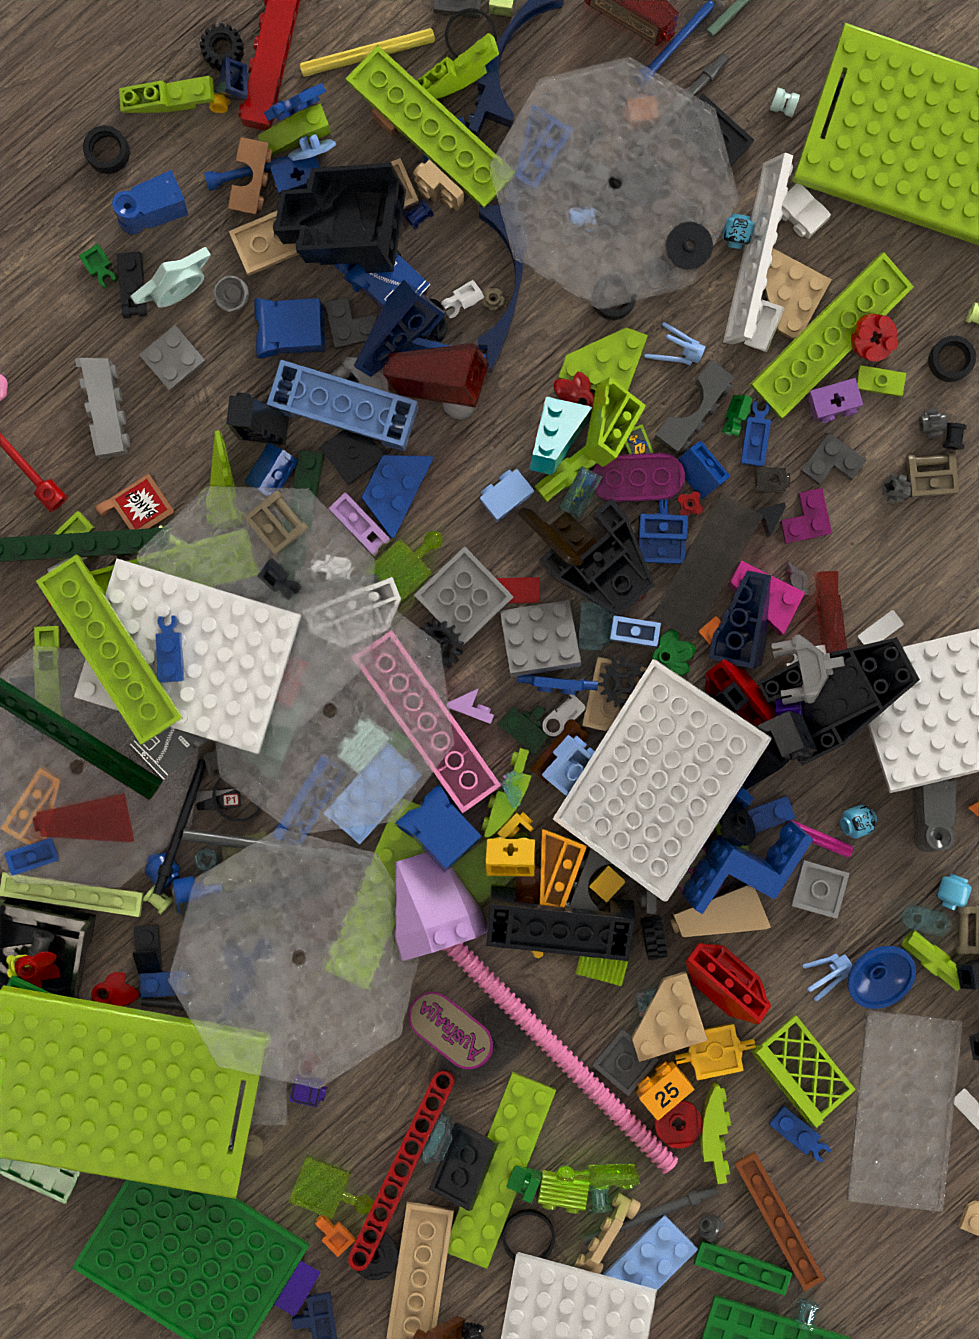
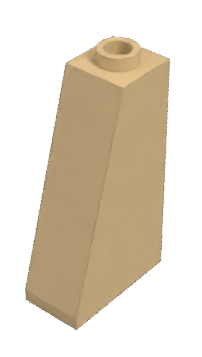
[670,883,771,937]

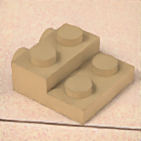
[413,160,464,212]

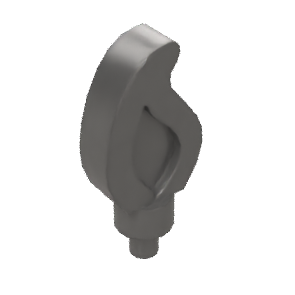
[787,562,811,595]

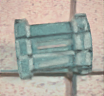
[589,1184,612,1213]
[794,1299,820,1331]

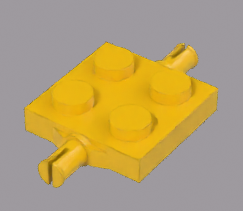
[675,1023,756,1080]

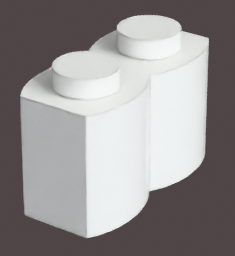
[781,183,831,239]

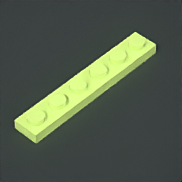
[0,872,144,917]

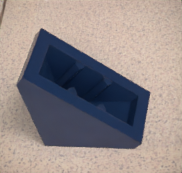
[215,57,248,101]

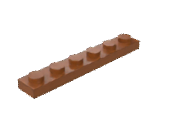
[734,1151,825,1291]

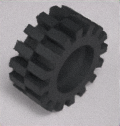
[200,23,244,71]
[641,915,668,960]

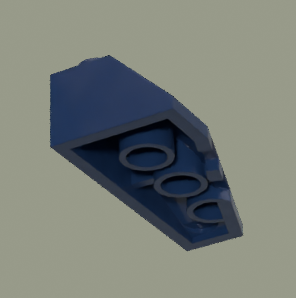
[354,279,445,377]
[709,570,771,669]

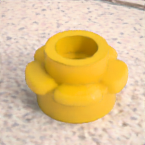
[209,93,231,113]

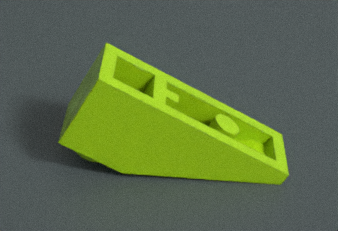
[258,103,331,156]

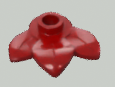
[554,371,594,408]
[14,952,60,988]
[91,972,139,1007]

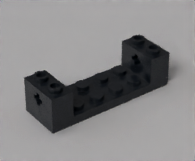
[755,711,817,762]
[486,885,635,961]

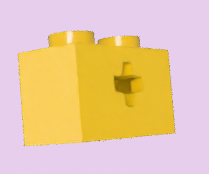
[486,837,535,877]

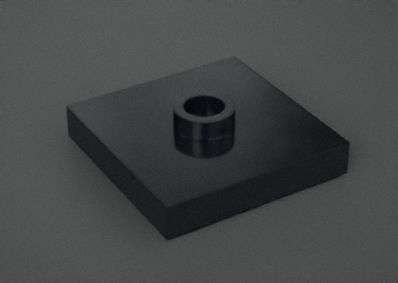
[320,430,384,485]

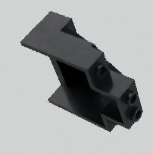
[273,163,406,273]
[0,896,96,998]

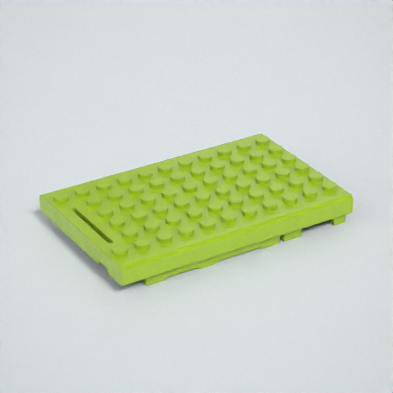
[791,23,979,245]
[0,985,268,1199]

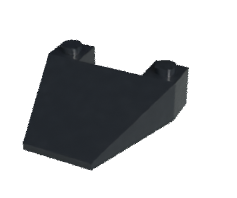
[538,498,655,616]

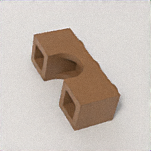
[228,137,272,215]

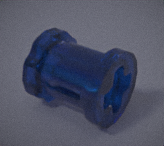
[403,199,434,230]

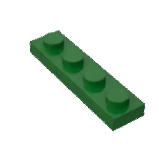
[694,1239,792,1296]

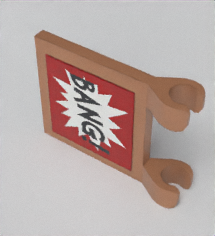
[96,473,175,530]

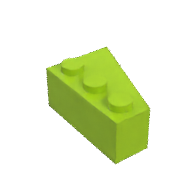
[585,377,646,467]

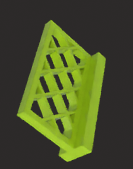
[750,1015,856,1128]

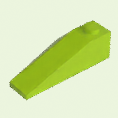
[206,430,244,531]

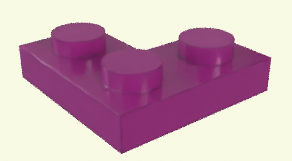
[780,488,832,544]

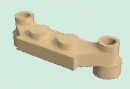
[574,1192,641,1274]

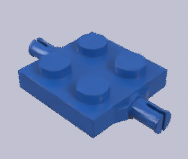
[264,83,326,121]
[517,674,598,695]

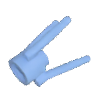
[644,322,705,366]
[802,954,853,1001]

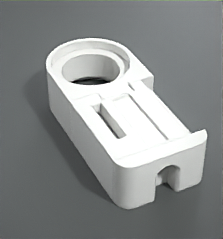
[542,695,585,736]

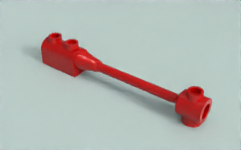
[0,433,68,512]

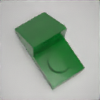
[507,1165,542,1203]

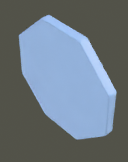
[288,134,336,161]

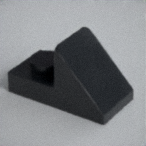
[736,502,786,538]
[133,924,163,974]

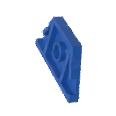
[361,455,433,538]

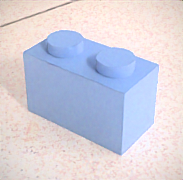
[480,469,534,522]
[609,616,661,648]

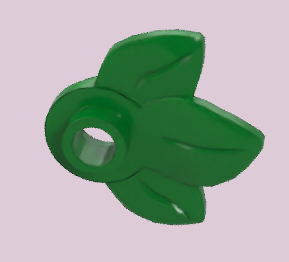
[652,629,696,676]

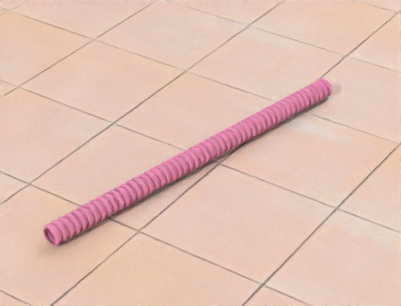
[442,943,678,1174]

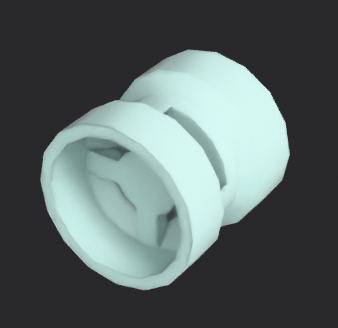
[770,87,800,117]

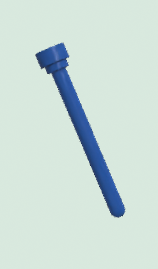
[633,0,715,89]
[204,156,290,191]

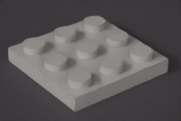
[414,546,514,646]
[500,600,581,677]

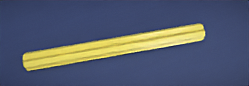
[300,28,435,77]

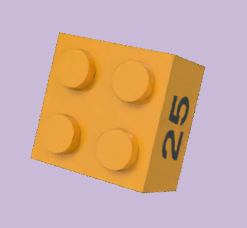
[635,1059,695,1121]

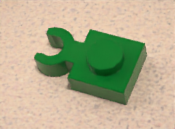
[79,244,117,289]
[722,395,753,436]

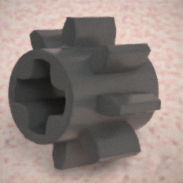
[919,408,947,438]
[882,474,912,503]

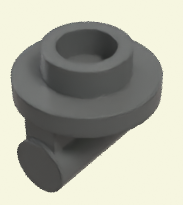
[698,1215,725,1243]

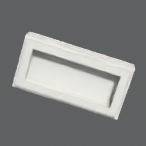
[744,300,785,352]

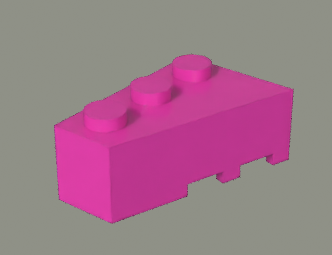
[727,561,805,636]

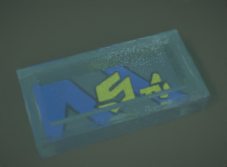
[559,466,602,518]

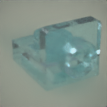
[500,770,524,809]

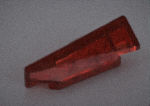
[814,571,847,653]

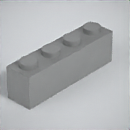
[75,358,130,459]

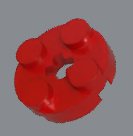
[851,313,898,361]
[654,1100,703,1149]

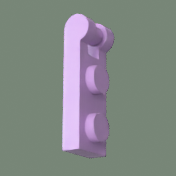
[329,492,391,556]

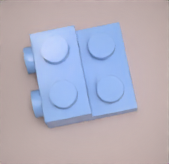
[542,735,595,796]

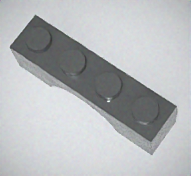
[654,360,734,455]
[565,844,613,911]

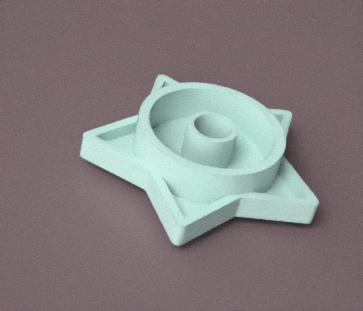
[130,247,211,307]

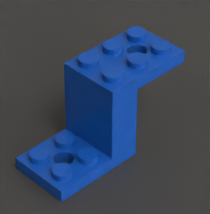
[682,820,813,914]

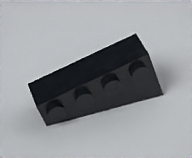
[226,392,289,445]

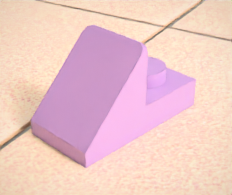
[446,689,494,724]

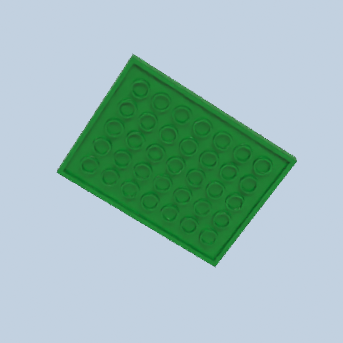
[72,1180,310,1339]

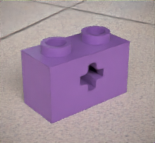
[806,378,863,423]

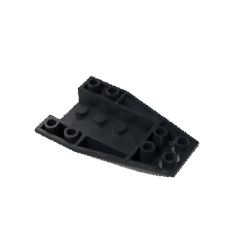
[757,637,920,766]

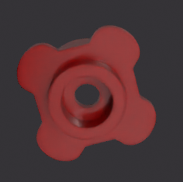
[677,491,703,516]

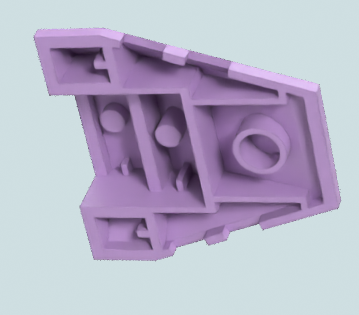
[394,852,487,961]

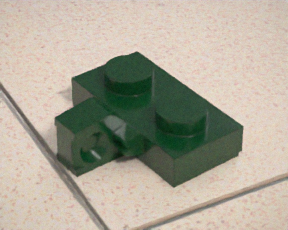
[498,705,549,755]

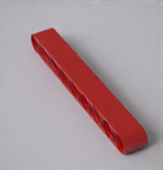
[348,1070,455,1271]

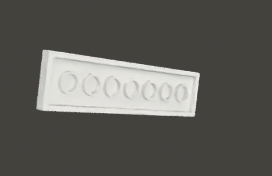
[723,153,793,345]

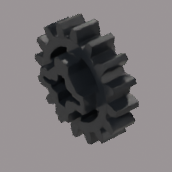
[412,620,464,672]
[598,657,645,708]

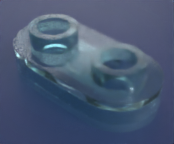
[903,906,951,936]

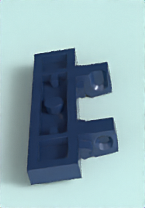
[292,1291,337,1339]

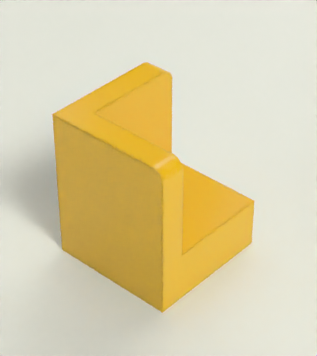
[588,864,625,902]

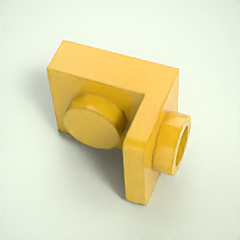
[497,811,534,839]

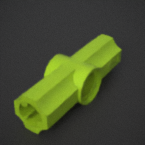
[534,445,596,503]
[901,930,960,992]

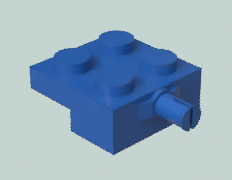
[638,499,688,564]

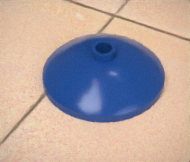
[847,946,916,1009]

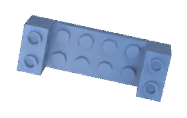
[267,360,418,452]

